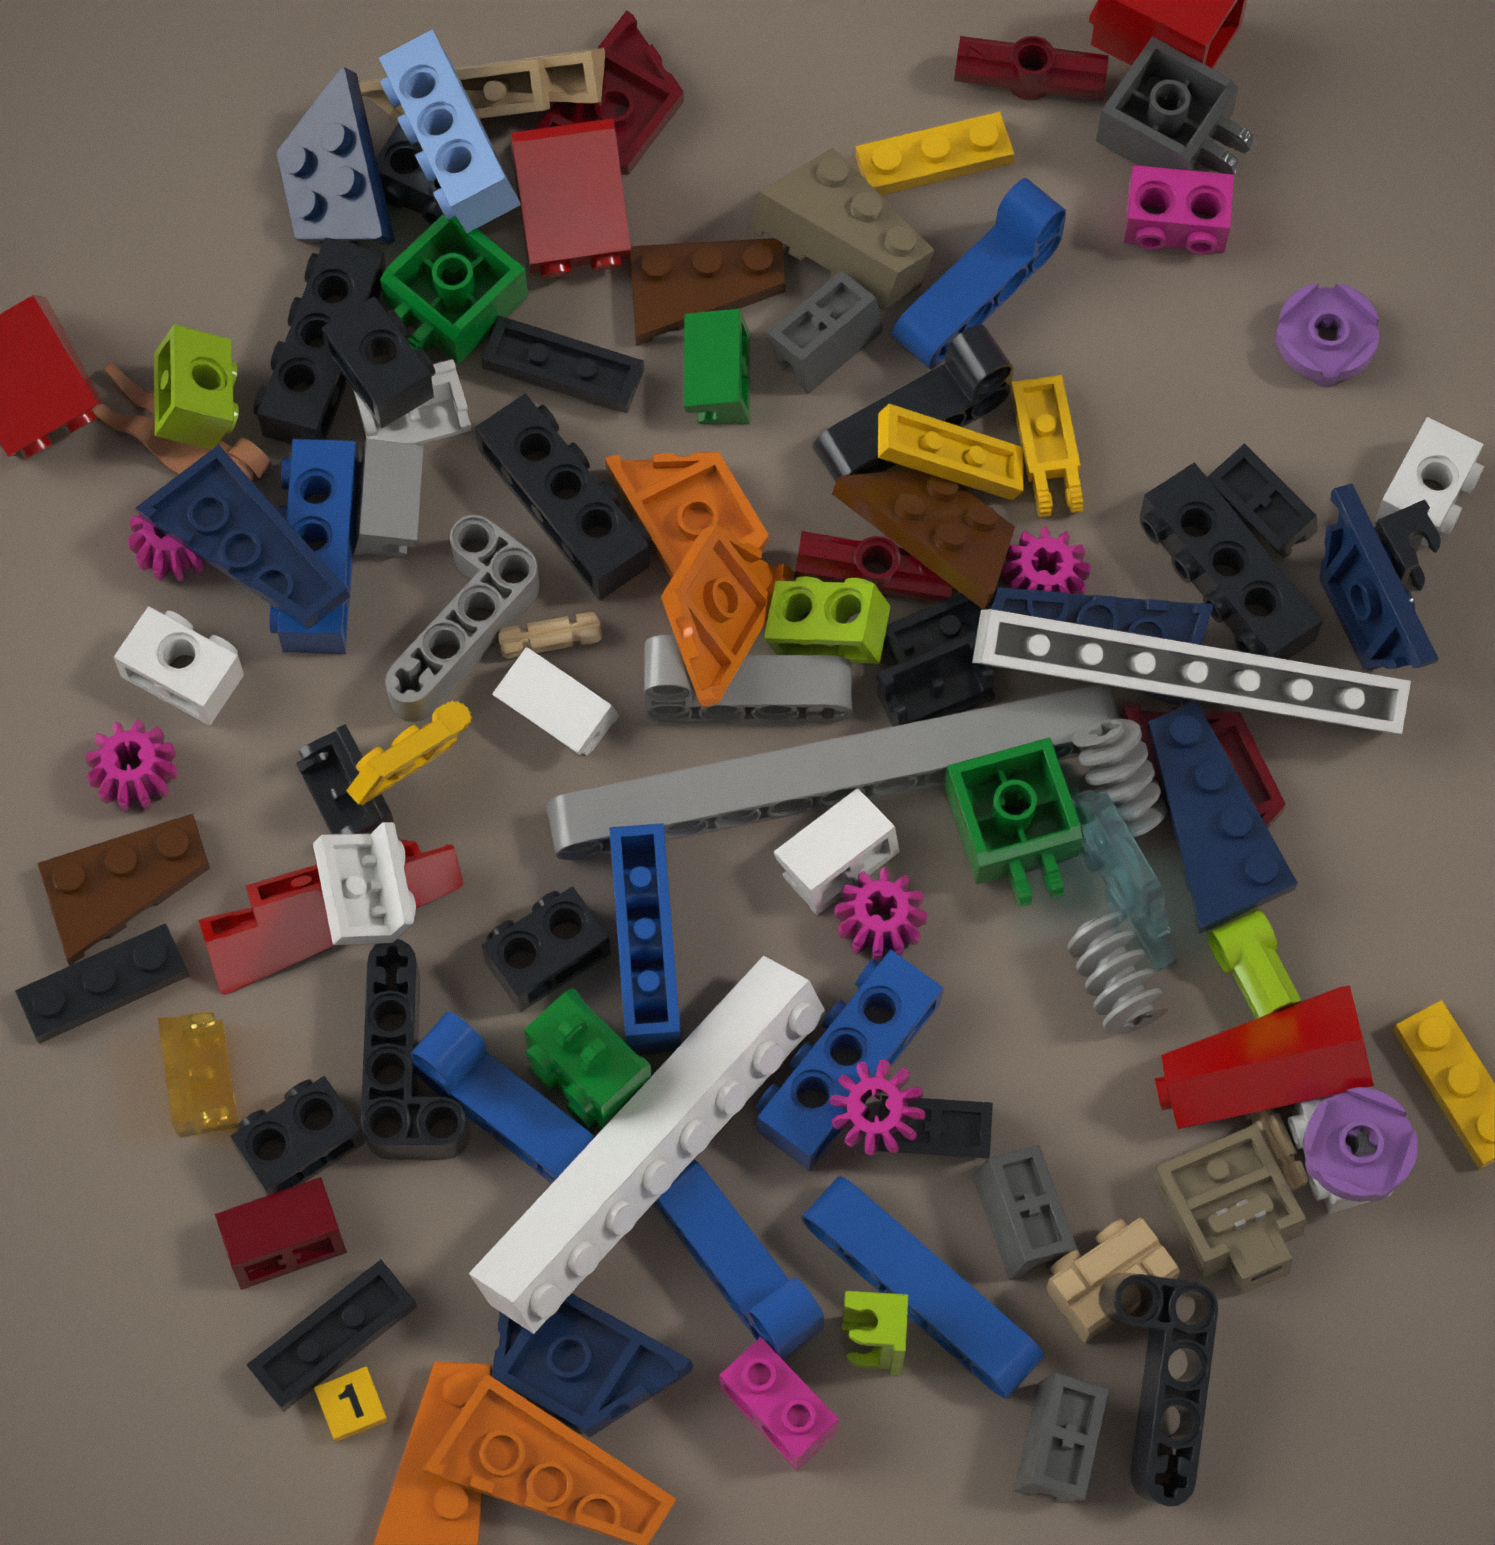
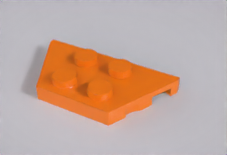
[605,452,769,579]
[661,525,794,708]

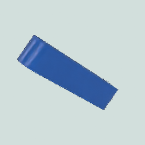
[801,1176,1045,1399]

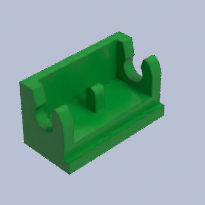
[684,309,750,425]

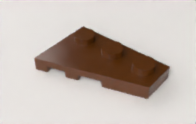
[630,238,785,346]
[37,813,210,966]

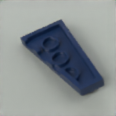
[135,444,350,630]
[989,587,1214,705]
[1147,700,1298,934]

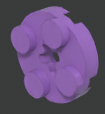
[1274,283,1379,387]
[1303,1087,1418,1202]

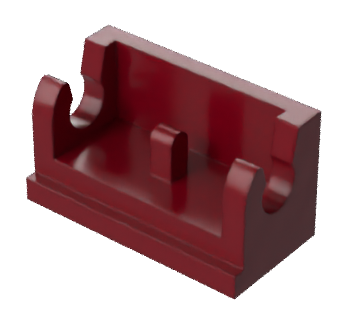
[215,1177,347,1290]

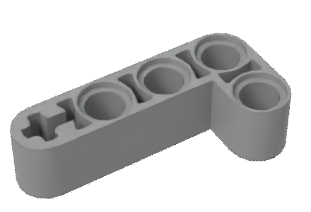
[385,515,540,722]
[644,635,852,722]

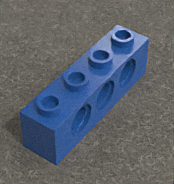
[269,439,360,654]
[609,823,681,1054]
[755,950,944,1171]

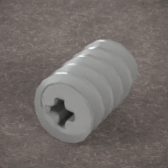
[1072,719,1167,840]
[1067,910,1168,1035]

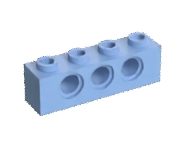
[379,29,521,233]

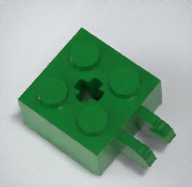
[380,214,528,365]
[944,737,1083,907]
[524,988,651,1132]

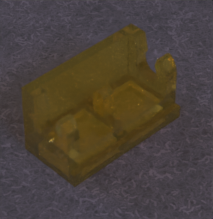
[157,1012,238,1138]

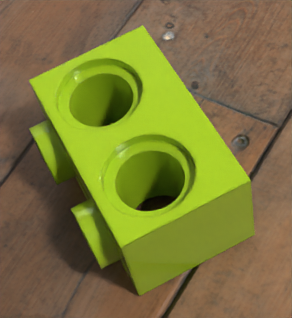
[764,576,891,664]

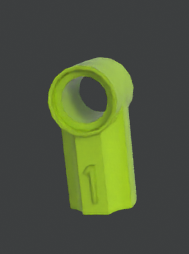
[1207,908,1302,1019]

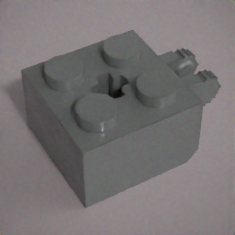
[1096,36,1256,174]

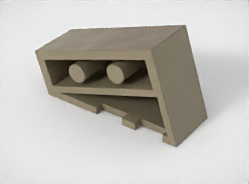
[747,148,935,310]

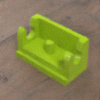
[842,1291,908,1376]

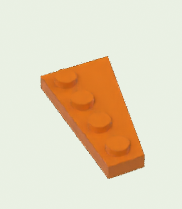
[373,1361,492,1545]
[422,1373,677,1545]

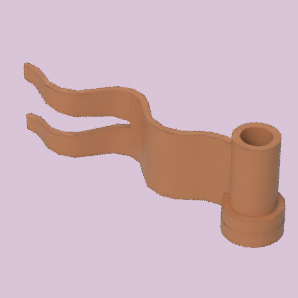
[93,362,272,482]

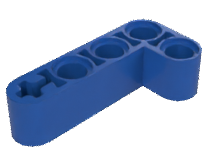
[891,178,1066,369]
[410,1011,595,1183]
[653,1159,824,1360]

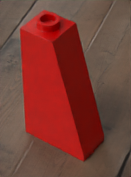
[1155,985,1374,1129]

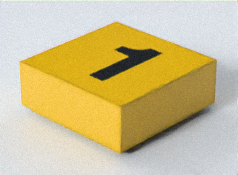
[314,1366,388,1443]

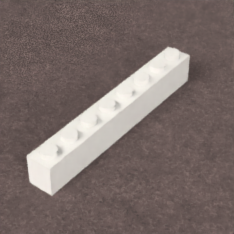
[972,609,1411,734]
[469,956,827,1334]

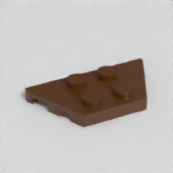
[832,470,1015,610]

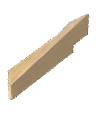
[359,48,605,125]

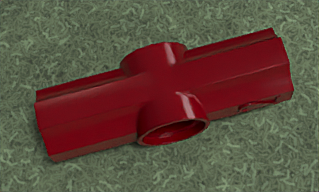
[954,36,1109,101]
[794,531,953,603]

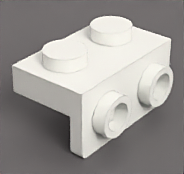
[313,822,416,945]

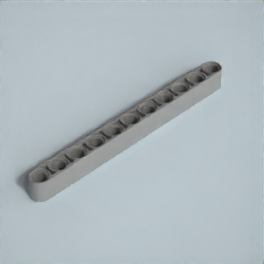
[545,685,1120,860]

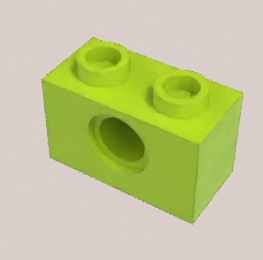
[154,324,239,450]

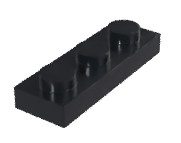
[481,316,645,413]
[15,923,189,1044]
[247,1259,417,1412]

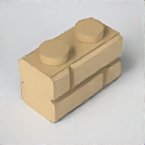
[1046,1217,1180,1344]

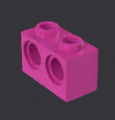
[1124,165,1234,255]
[719,1337,839,1471]

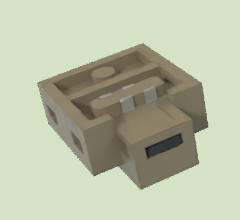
[1154,1124,1306,1295]

